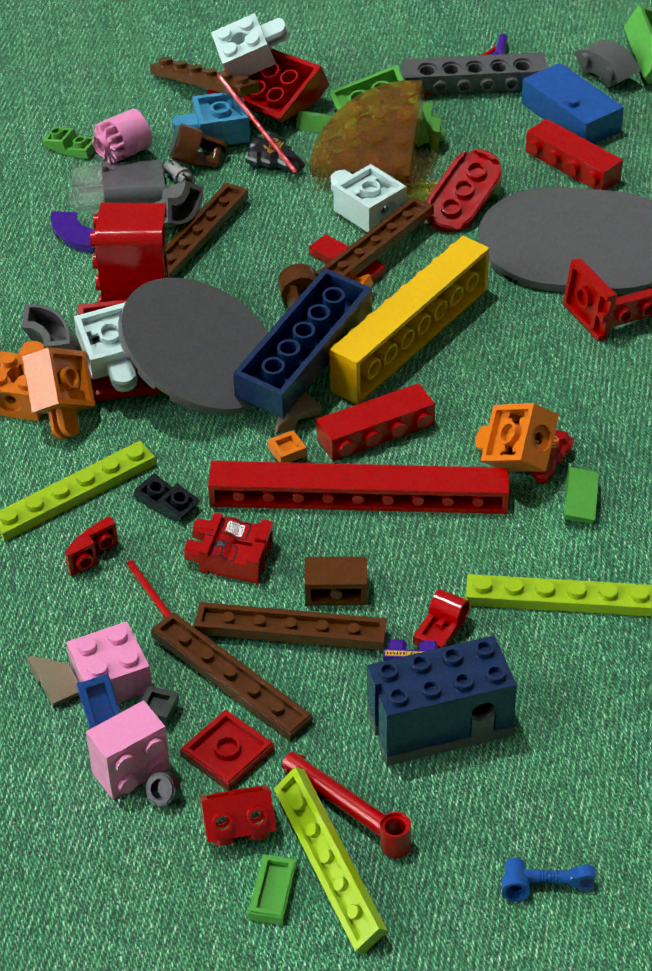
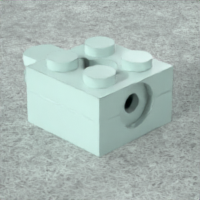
[211,13,289,76]
[331,164,406,232]
[74,302,138,392]

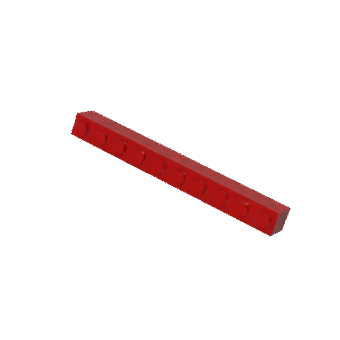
[208,461,509,514]

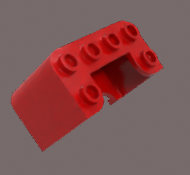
[90,203,171,302]

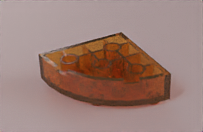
[309,80,424,186]

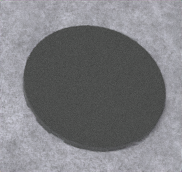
[118,278,268,415]

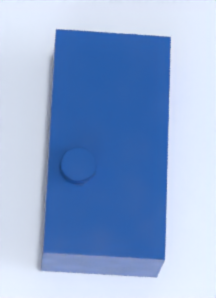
[521,63,624,144]

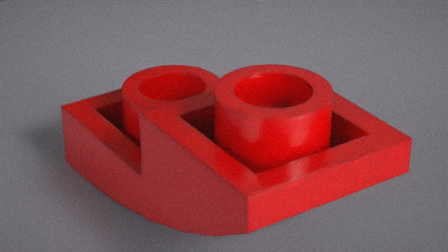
[65,516,119,576]

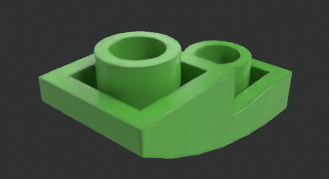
[422,102,445,152]
[42,126,96,159]
[563,467,598,524]

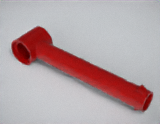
[282,752,412,858]

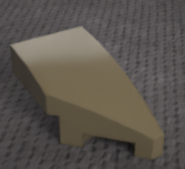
[274,392,322,432]
[26,656,79,708]

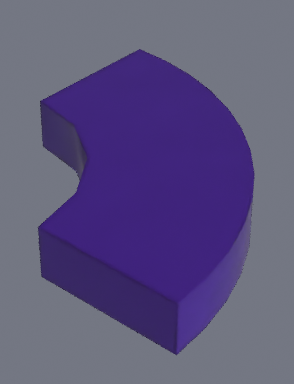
[51,211,95,253]

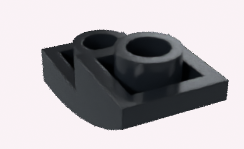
[133,473,200,521]

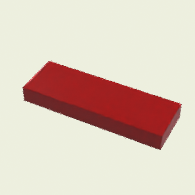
[308,234,385,282]

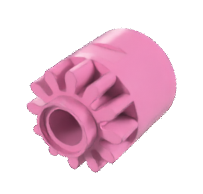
[93,108,152,164]

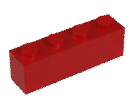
[525,119,623,190]
[316,383,435,461]

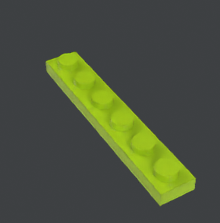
[0,441,156,542]
[466,574,652,617]
[274,767,388,953]

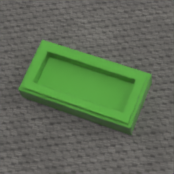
[248,854,297,925]

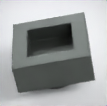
[140,685,180,726]

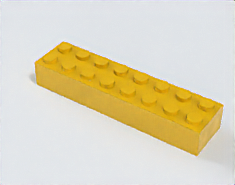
[329,236,490,405]

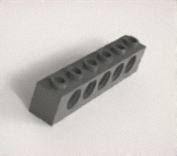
[402,52,548,96]

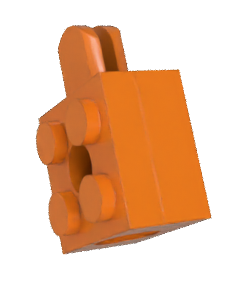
[0,341,45,421]
[22,347,95,440]
[475,403,559,472]

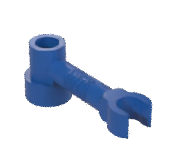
[501,858,595,902]

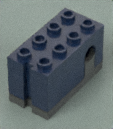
[367,635,517,766]

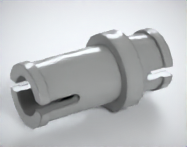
[164,159,196,184]

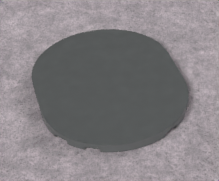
[478,187,652,296]

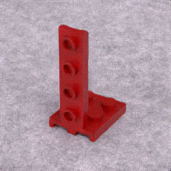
[562,258,652,341]

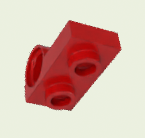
[413,589,470,648]

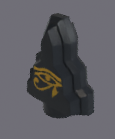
[246,132,305,174]

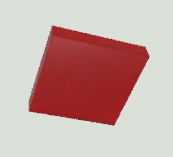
[180,709,275,791]

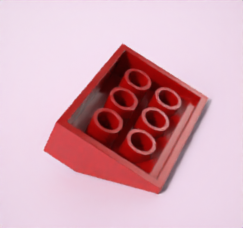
[207,48,329,122]

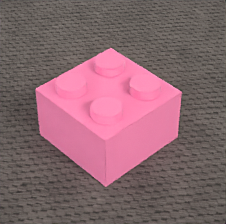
[66,621,152,703]
[86,700,170,799]

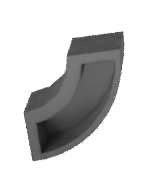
[574,40,642,88]
[155,181,203,230]
[22,304,82,351]

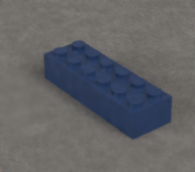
[233,268,372,418]

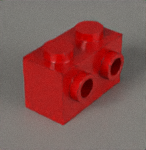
[199,785,277,846]

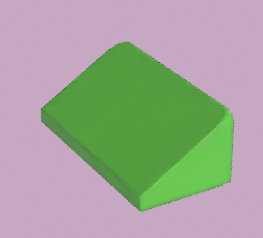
[296,110,346,137]

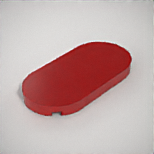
[426,149,502,232]

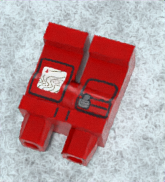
[184,512,273,584]

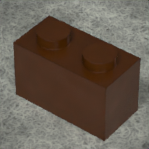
[304,556,367,606]

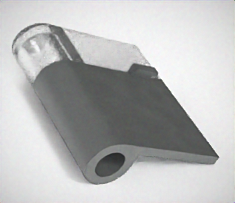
[68,159,165,212]

